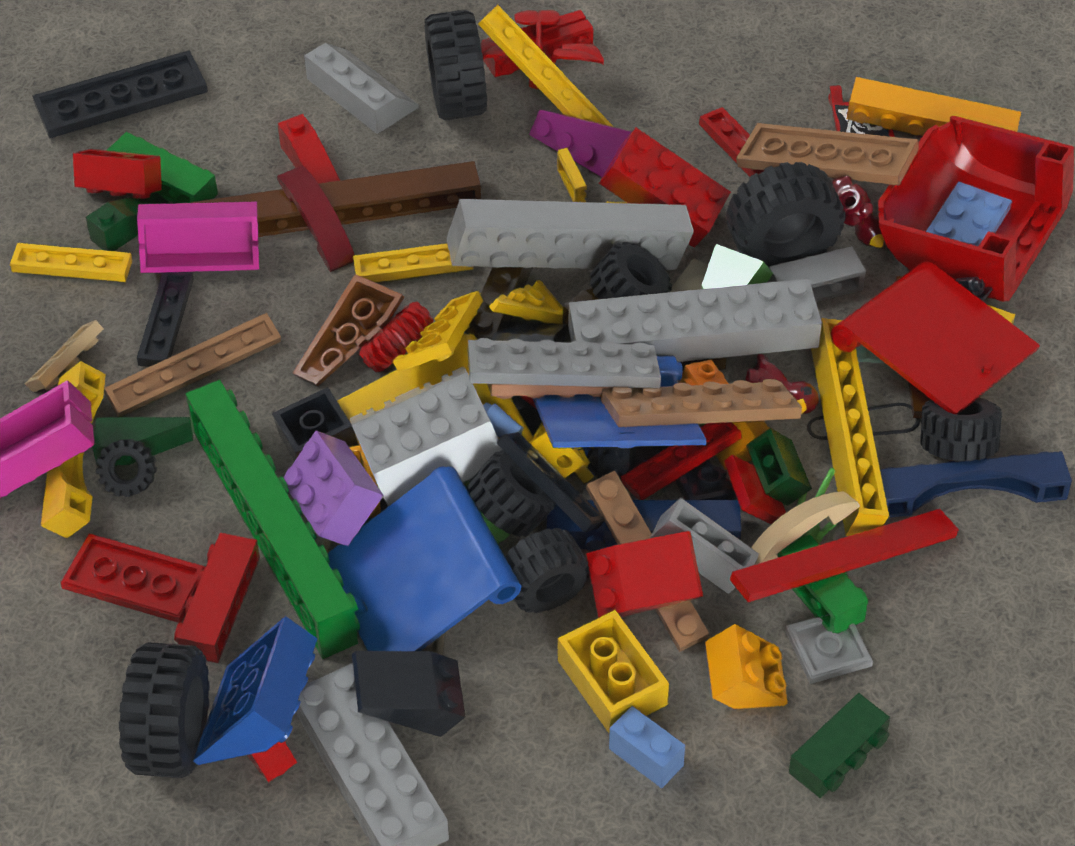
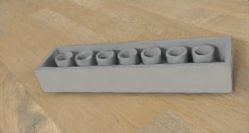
[446,199,694,270]
[568,278,822,362]

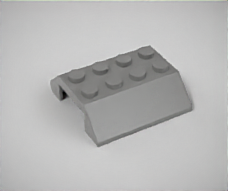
[350,366,503,507]

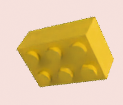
[558,610,669,733]

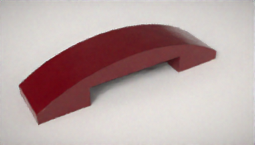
[277,165,355,272]

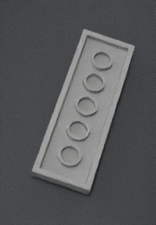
[467,338,661,388]

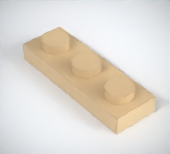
[25,320,104,392]

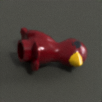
[832,175,884,248]
[745,354,819,414]

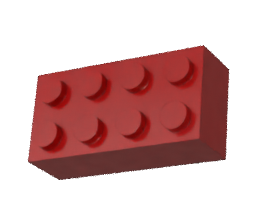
[599,127,731,248]

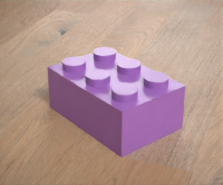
[283,431,384,546]

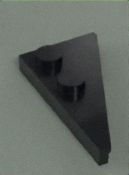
[658,446,738,500]

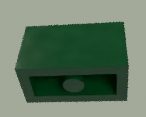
[746,428,812,506]

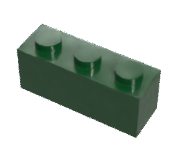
[789,693,890,798]

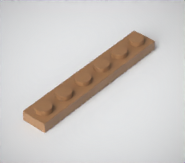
[104,313,281,417]
[586,471,709,652]

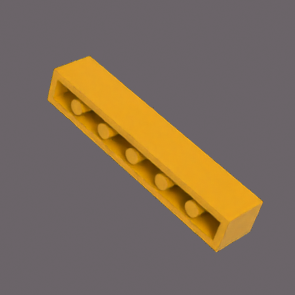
[846,77,1021,136]

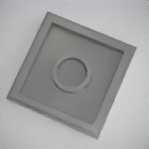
[785,614,873,684]

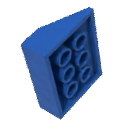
[193,616,317,765]

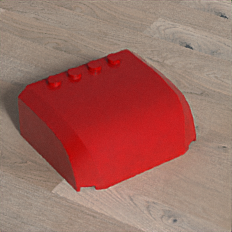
[878,115,1075,302]

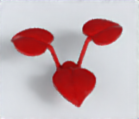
[481,10,604,89]

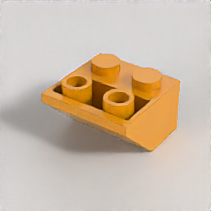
[705,624,788,709]

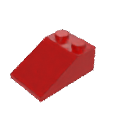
[586,531,703,618]

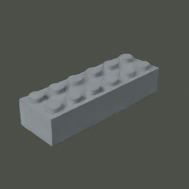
[295,663,449,846]

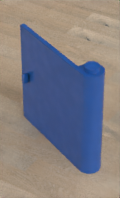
[532,356,706,448]
[328,466,522,651]

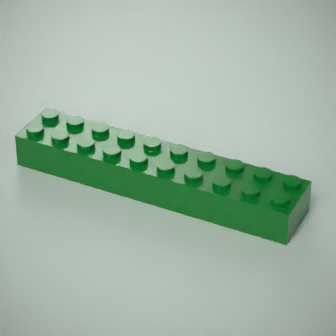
[185,380,360,660]

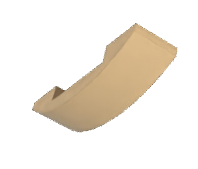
[751,491,860,565]

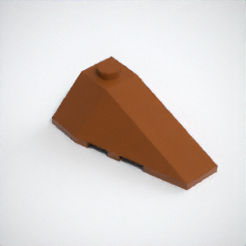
[293,274,404,386]

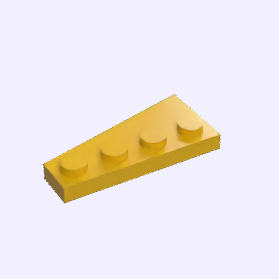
[393,291,483,372]

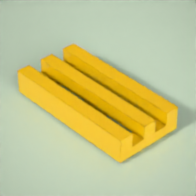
[557,148,587,202]

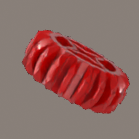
[359,301,434,372]

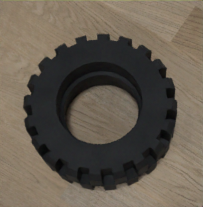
[424,9,487,120]
[726,162,845,269]
[119,642,210,778]

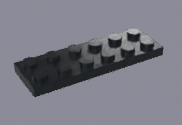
[32,50,208,139]

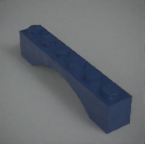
[880,451,1072,518]

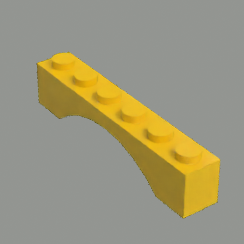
[41,361,106,538]

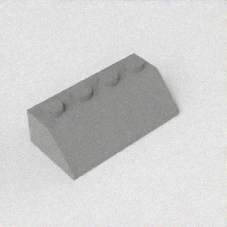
[304,43,419,134]

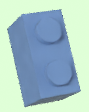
[609,706,685,788]

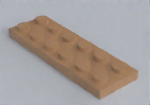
[736,123,919,185]
[601,379,802,427]

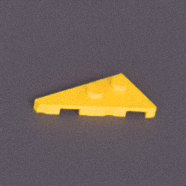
[489,280,563,324]

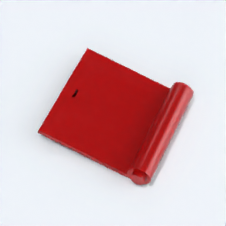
[831,261,1040,415]

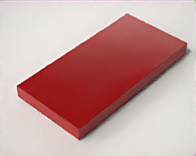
[61,533,206,623]

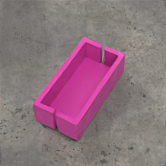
[137,202,259,273]
[0,380,94,498]

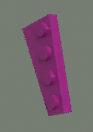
[529,109,631,177]

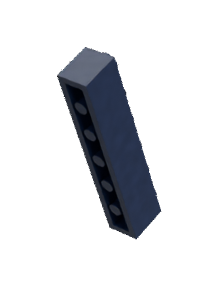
[547,500,741,551]

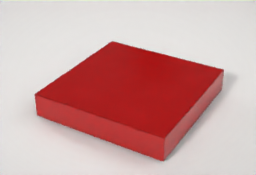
[724,454,786,525]

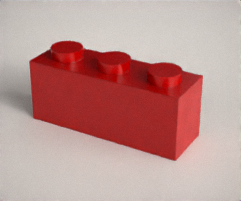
[73,149,162,198]

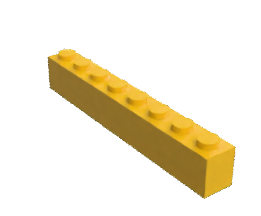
[811,318,889,536]

